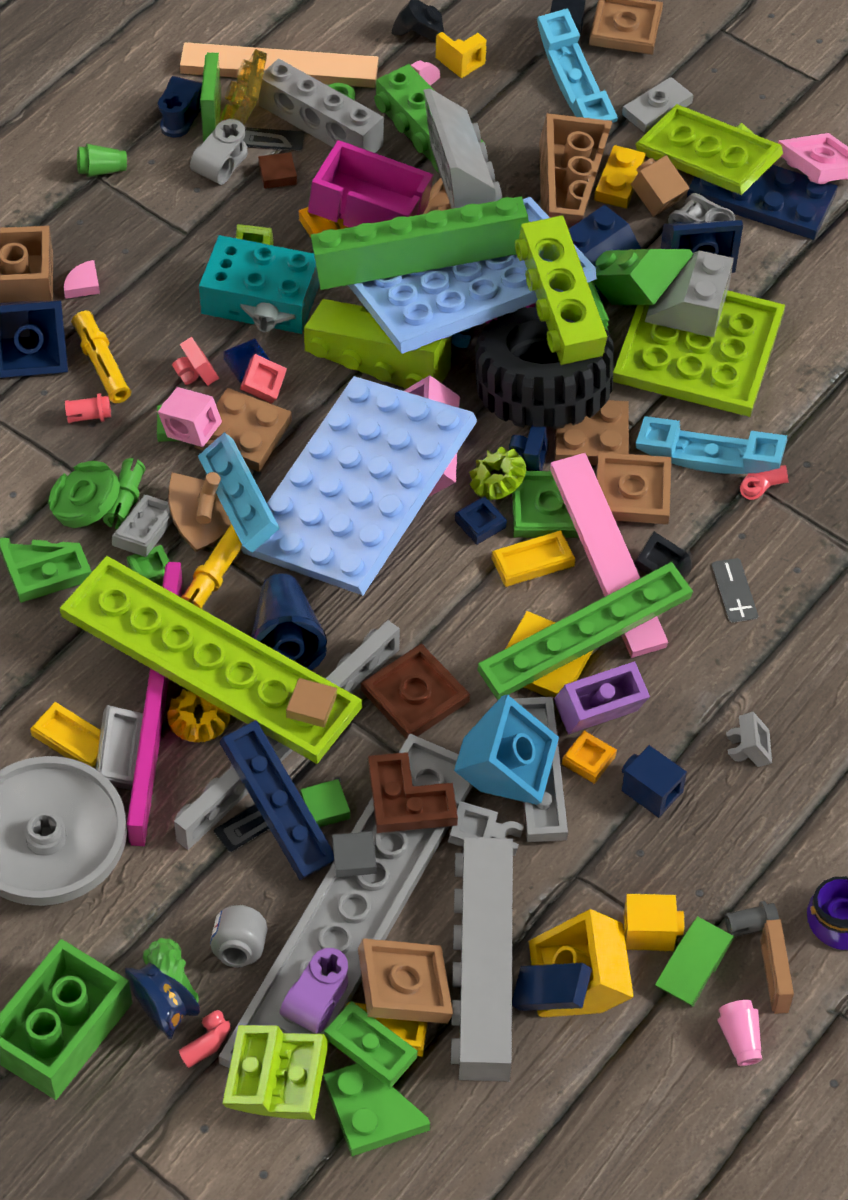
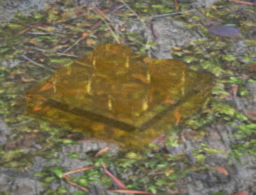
[220,49,267,125]

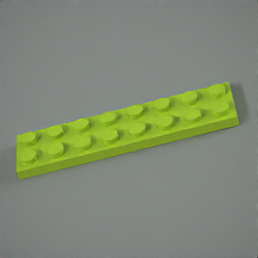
[60,556,362,764]

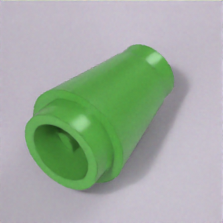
[77,143,127,177]

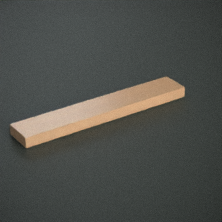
[180,42,378,88]

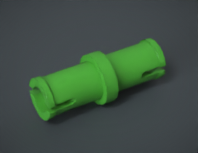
[103,458,145,529]

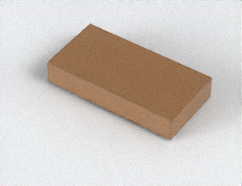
[760,919,794,1014]

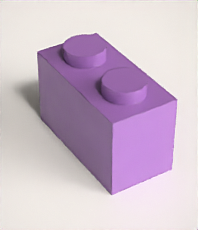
[553,661,650,735]

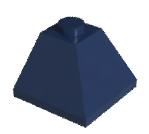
[660,220,743,273]
[0,300,68,378]

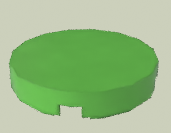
[48,461,120,528]

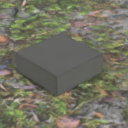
[332,831,377,877]

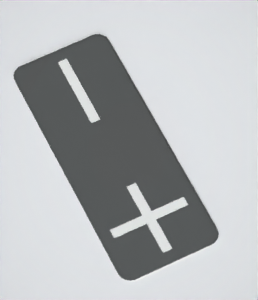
[712,558,758,622]

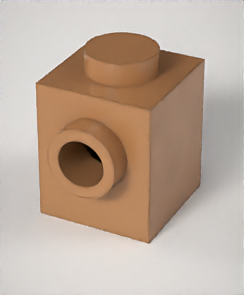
[631,155,690,217]

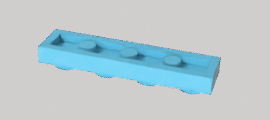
[198,432,280,553]

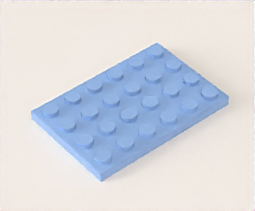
[348,197,597,354]
[241,376,477,596]

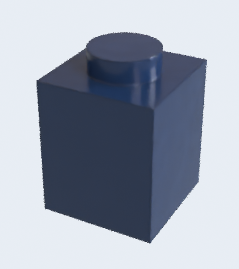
[621,745,687,818]

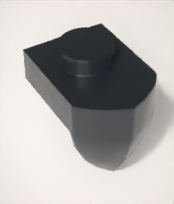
[392,0,444,43]
[634,531,692,579]

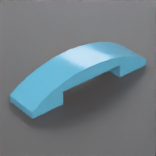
[537,8,618,122]
[636,416,787,474]

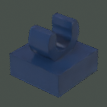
[509,425,548,471]

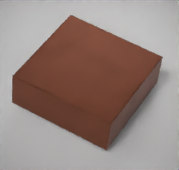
[258,152,297,189]

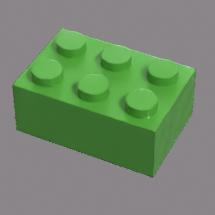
[0,939,133,1100]

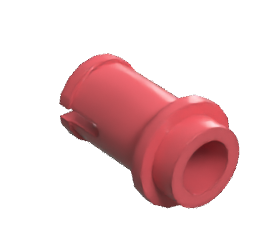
[65,393,111,424]

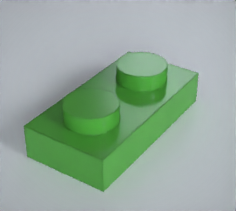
[324,1001,418,1088]

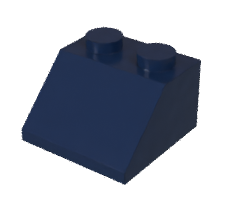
[568,205,641,304]

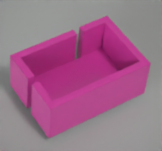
[308,140,434,227]

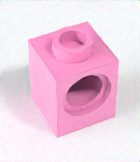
[158,387,222,447]

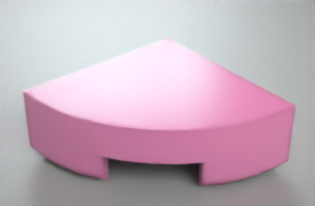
[411,60,440,86]
[64,260,100,299]

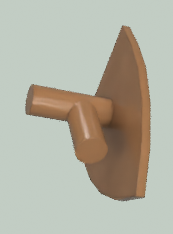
[168,472,231,552]

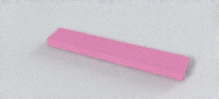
[550,453,668,658]

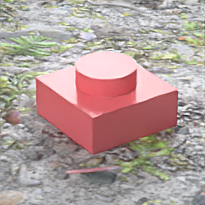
[240,354,287,404]

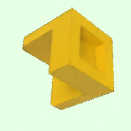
[435,32,487,78]

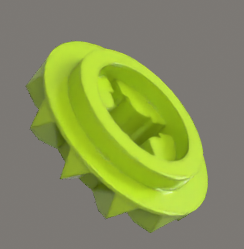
[469,446,526,500]

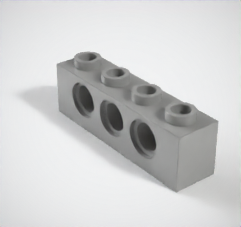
[258,59,384,153]

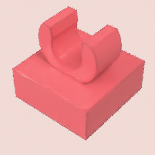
[172,337,219,386]

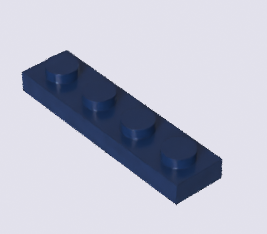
[219,720,334,881]

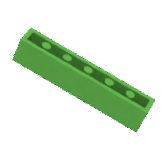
[311,196,529,290]

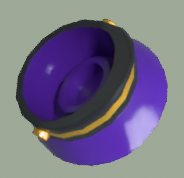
[807,876,848,950]

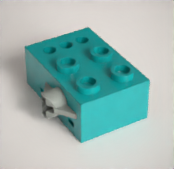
[199,235,320,334]

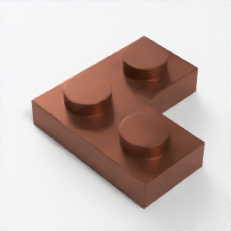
[368,752,458,833]

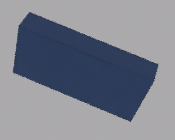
[512,963,592,1011]

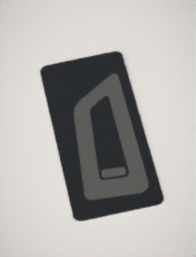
[243,127,305,151]
[214,805,269,852]

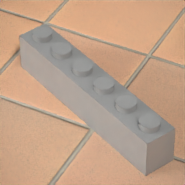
[451,837,513,1082]

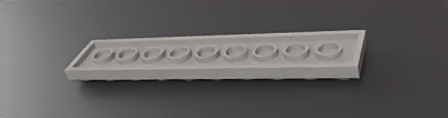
[219,734,473,1068]

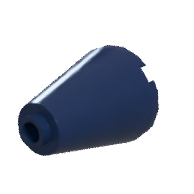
[251,574,327,670]

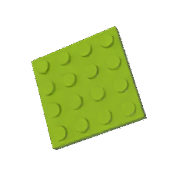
[613,291,785,417]

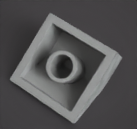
[645,251,734,337]

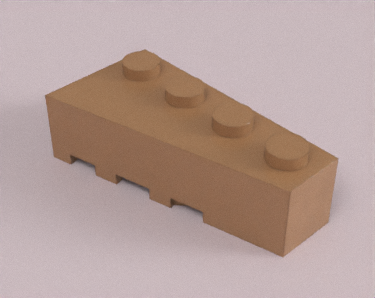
[539,113,613,229]

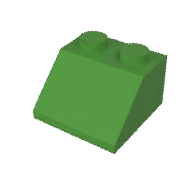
[593,249,694,305]

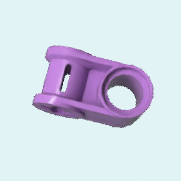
[280,948,348,1034]

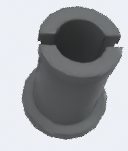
[725,901,779,938]

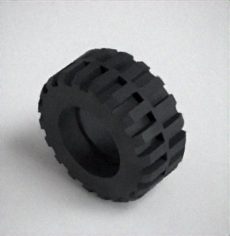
[475,304,614,429]

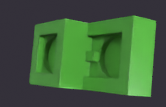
[655,916,734,1007]

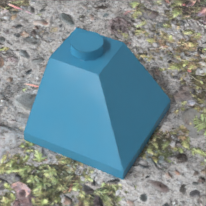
[454,694,559,805]

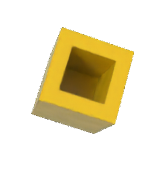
[623,894,684,951]

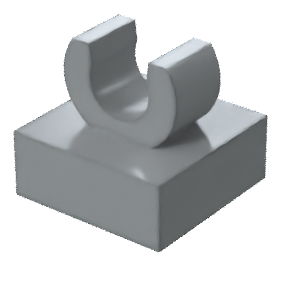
[726,712,772,767]

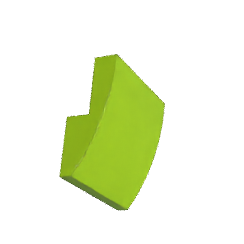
[222,1025,329,1120]

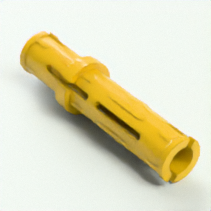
[71,311,131,403]
[181,524,242,609]

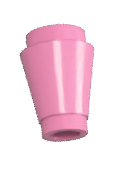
[717,1000,762,1066]

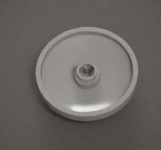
[0,756,127,906]

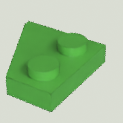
[0,538,92,603]
[323,1063,430,1156]

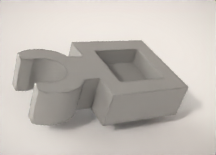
[448,801,524,856]

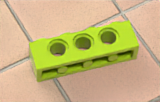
[515,215,607,365]

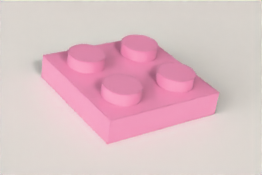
[778,133,848,184]

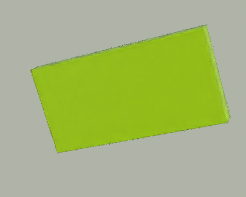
[635,104,783,195]

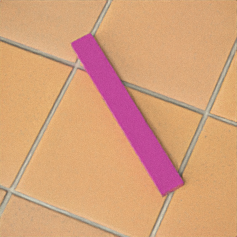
[127,562,183,846]

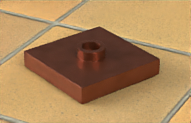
[361,643,470,739]

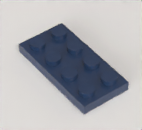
[687,164,838,240]

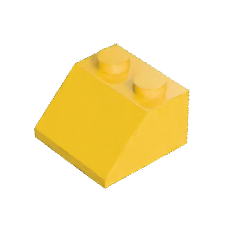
[528,909,634,1017]

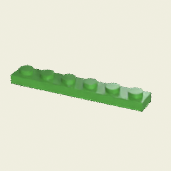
[477,562,693,700]

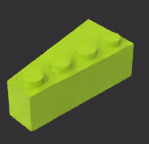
[304,299,452,389]

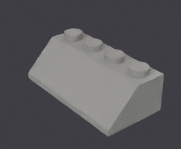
[423,88,502,209]

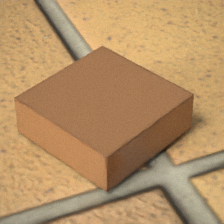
[286,678,337,728]

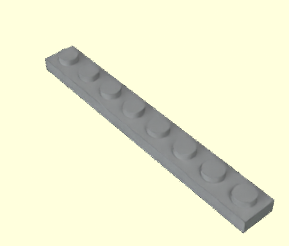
[174,620,400,850]

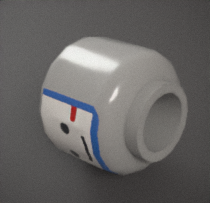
[210,905,268,968]

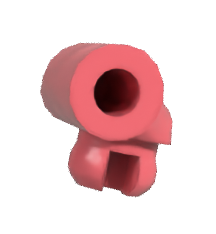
[740,465,789,500]
[178,1010,231,1068]

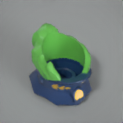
[125,938,200,1039]

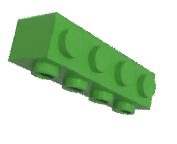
[374,64,485,173]

